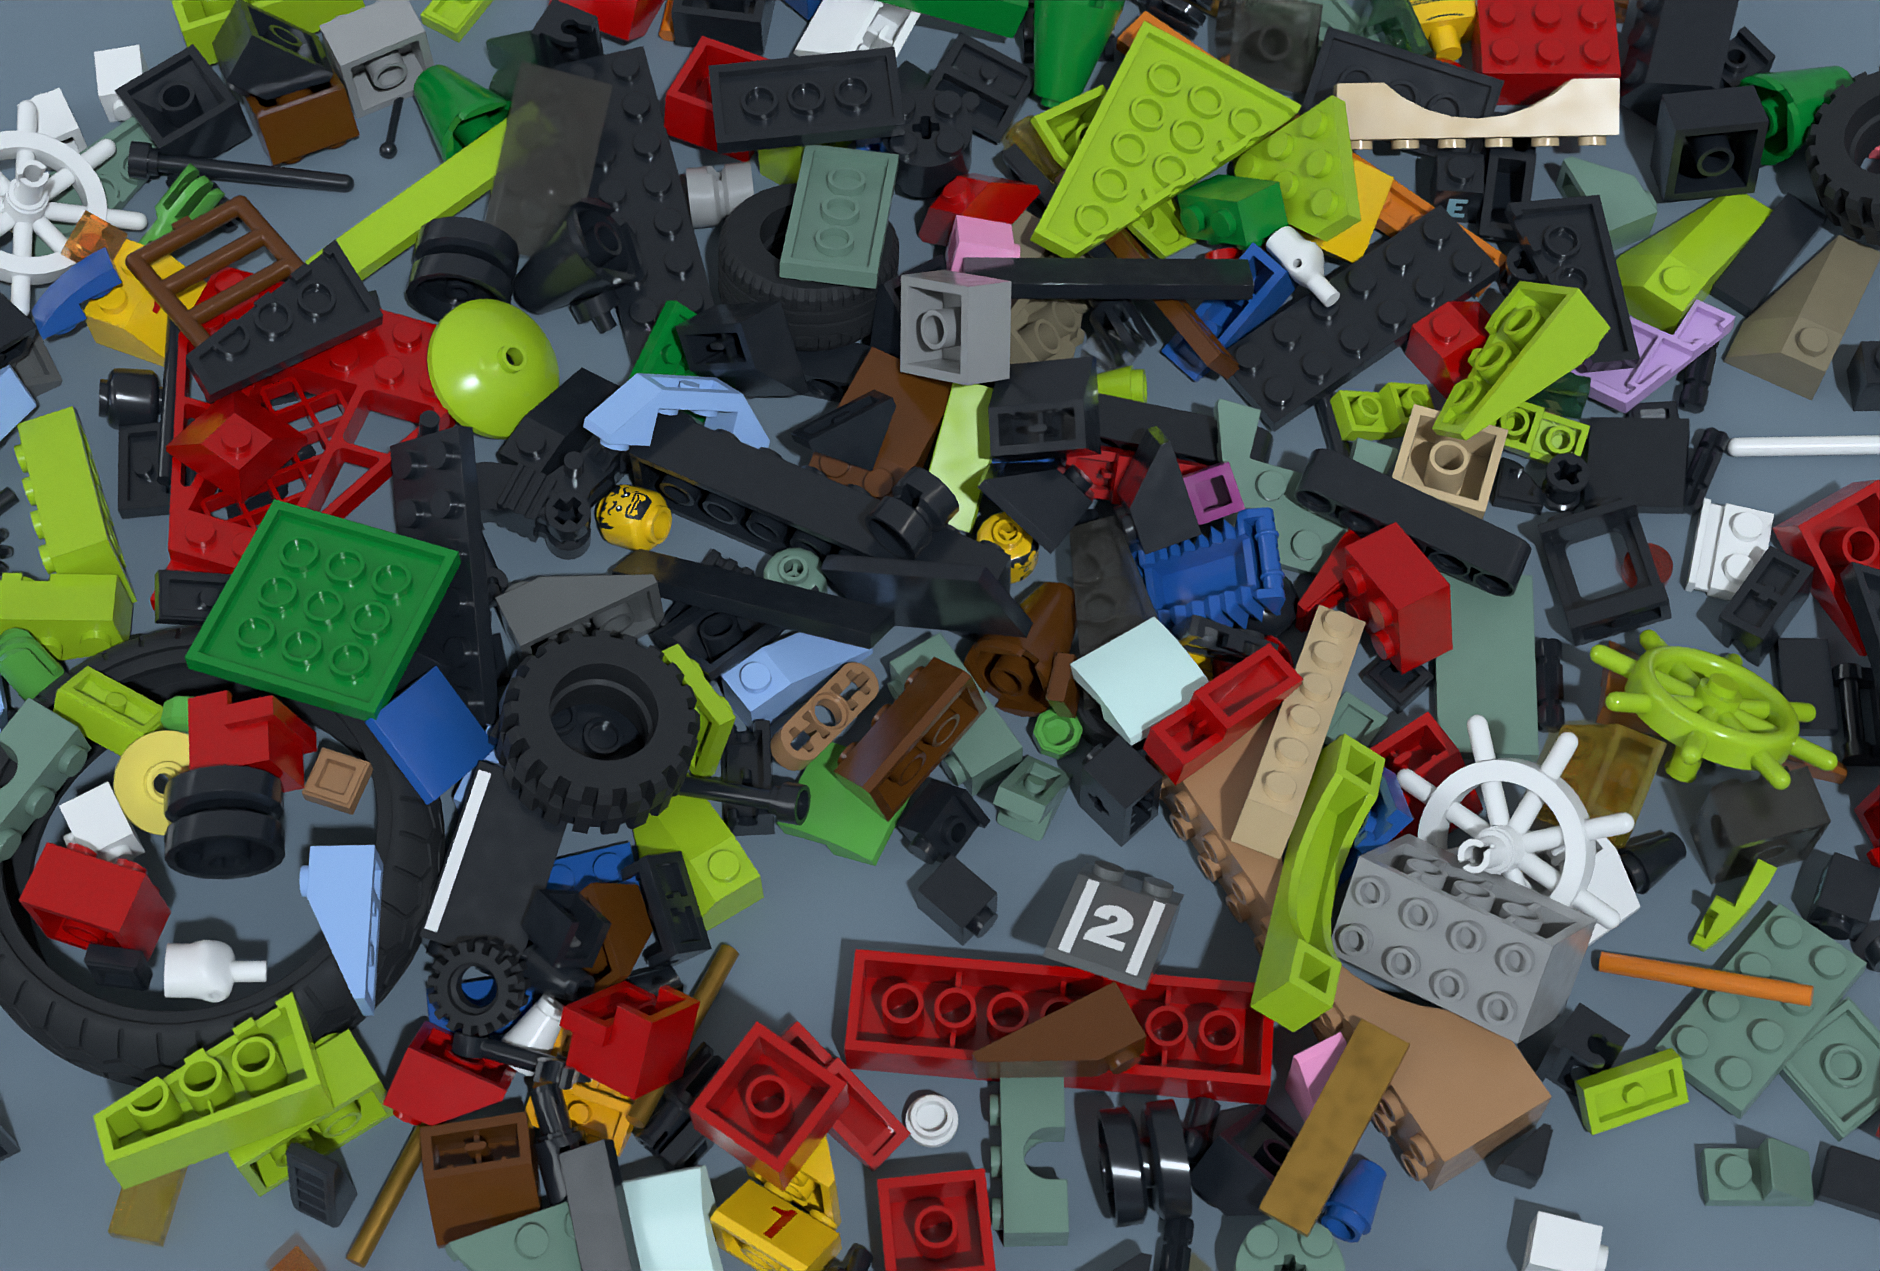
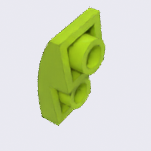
[1330,382,1435,441]
[1490,402,1591,465]

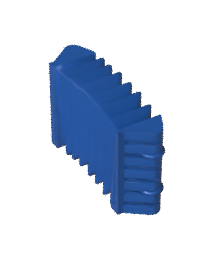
[1120,507,1286,632]

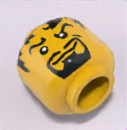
[597,484,672,551]
[976,512,1039,584]

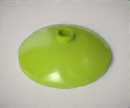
[427,299,560,439]

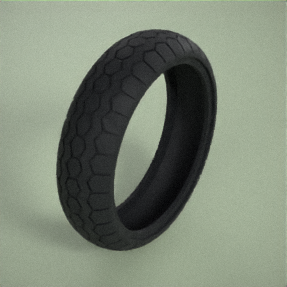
[0,626,445,1087]

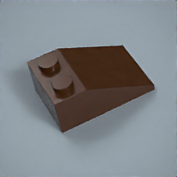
[239,65,360,166]
[808,347,953,500]

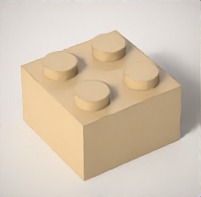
[1392,404,1508,520]

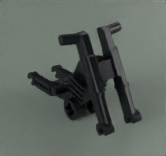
[417,410,633,622]

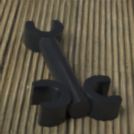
[451,1031,592,1090]

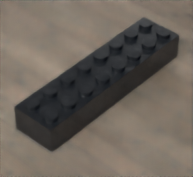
[629,411,1011,643]

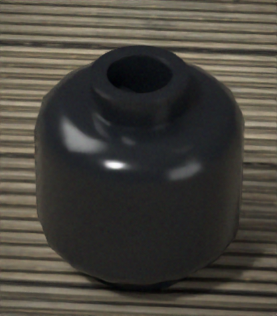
[99,368,163,429]

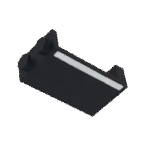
[419,761,568,976]

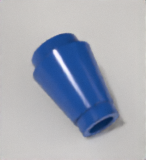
[1321,1159,1387,1243]

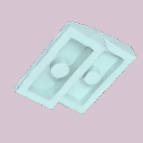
[1070,617,1209,746]
[622,1165,724,1271]

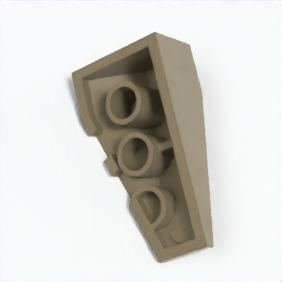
[1724,235,1880,401]
[989,252,1091,384]

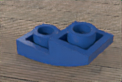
[31,247,122,340]

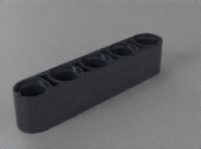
[1294,448,1532,597]

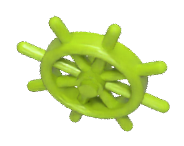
[1590,629,1838,790]

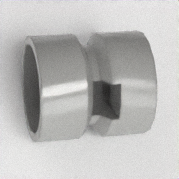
[686,161,754,228]

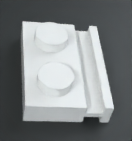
[1685,498,1774,601]

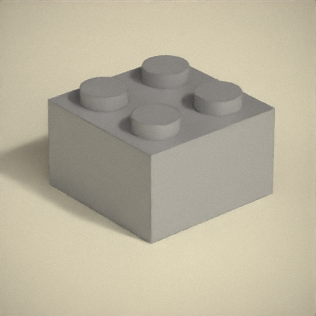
[319,0,434,119]
[900,270,1011,385]

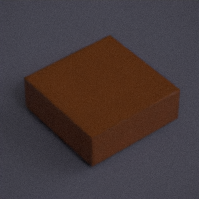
[1046,652,1082,719]

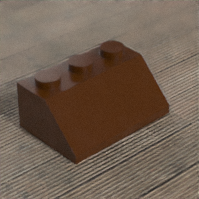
[834,657,987,822]

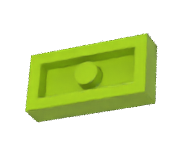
[1575,1048,1689,1135]

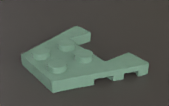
[1214,398,1399,577]

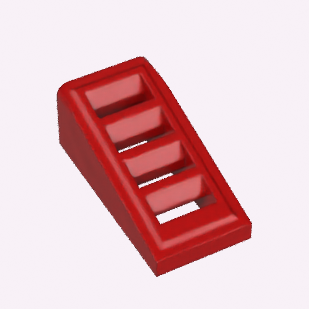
[1295,529,1361,633]

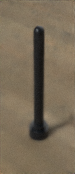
[128,141,354,193]
[677,776,811,825]

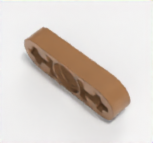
[770,662,879,771]

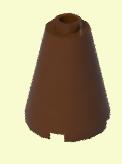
[963,582,1082,717]

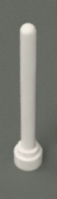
[1727,435,1880,457]

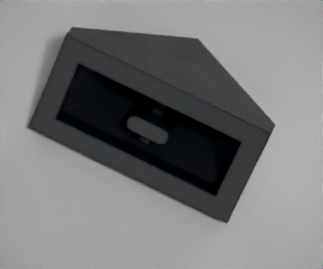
[791,389,896,471]

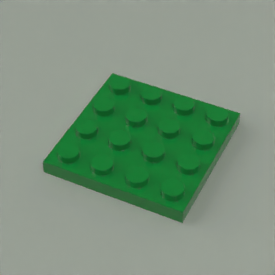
[185,499,461,721]

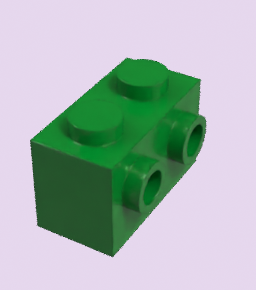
[1177,174,1289,250]

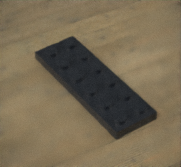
[1227,204,1500,432]
[390,426,500,728]

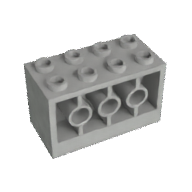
[1331,834,1597,1044]

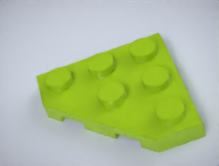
[1233,95,1361,242]

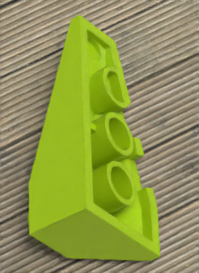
[1030,85,1200,259]
[1616,194,1773,335]
[1432,281,1611,441]
[633,773,764,932]

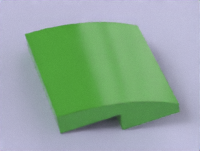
[777,742,909,866]

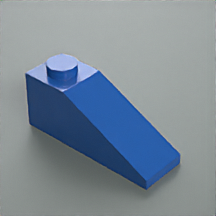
[1161,242,1299,382]

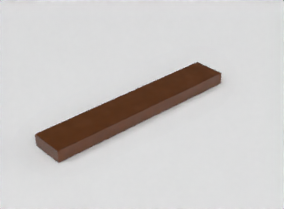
[1054,169,1240,379]

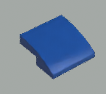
[365,666,496,805]

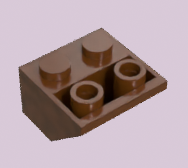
[419,1111,543,1249]

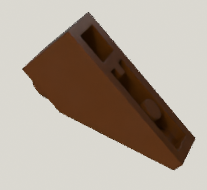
[972,982,1146,1078]

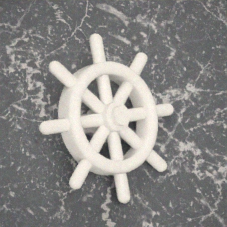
[0,100,148,316]
[1396,715,1634,929]

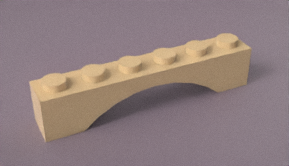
[1334,78,1620,150]
[1231,605,1366,860]

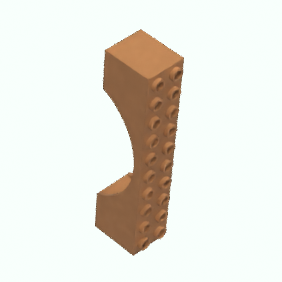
[1145,708,1552,1192]

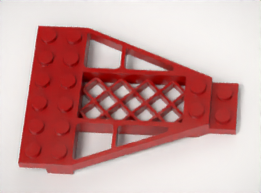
[150,266,457,611]

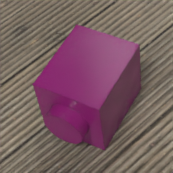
[1182,460,1245,525]

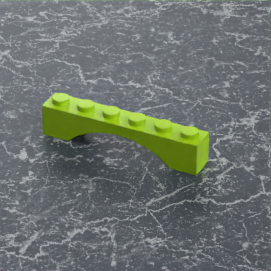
[1250,733,1385,1033]

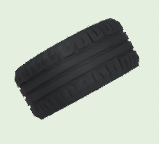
[718,183,899,351]

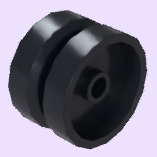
[406,216,520,322]
[164,765,285,880]
[1097,1099,1192,1228]

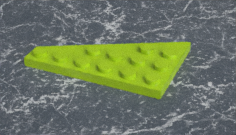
[1030,21,1302,258]

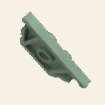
[445,1176,639,1271]

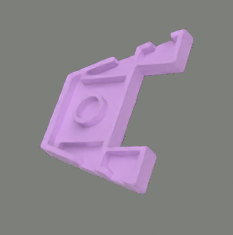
[1556,299,1735,413]

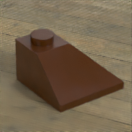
[550,882,653,1006]

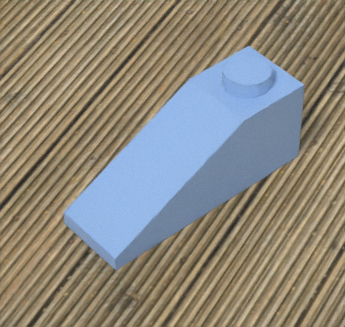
[721,632,873,732]
[300,845,384,1016]

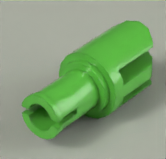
[137,163,225,245]
[0,627,64,701]

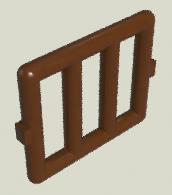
[125,195,304,348]

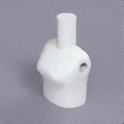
[1266,226,1340,307]
[164,940,267,1002]

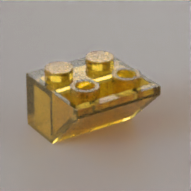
[1536,724,1667,850]

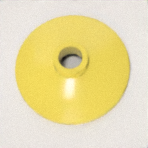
[113,730,189,836]

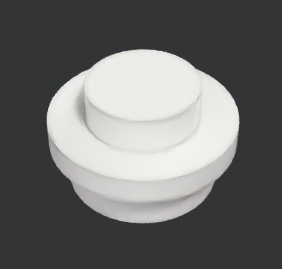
[905,1094,958,1148]

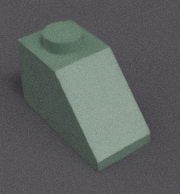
[1556,156,1658,251]

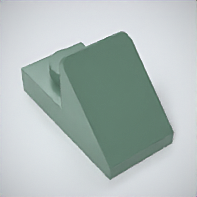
[993,755,1073,841]
[1700,1138,1814,1207]

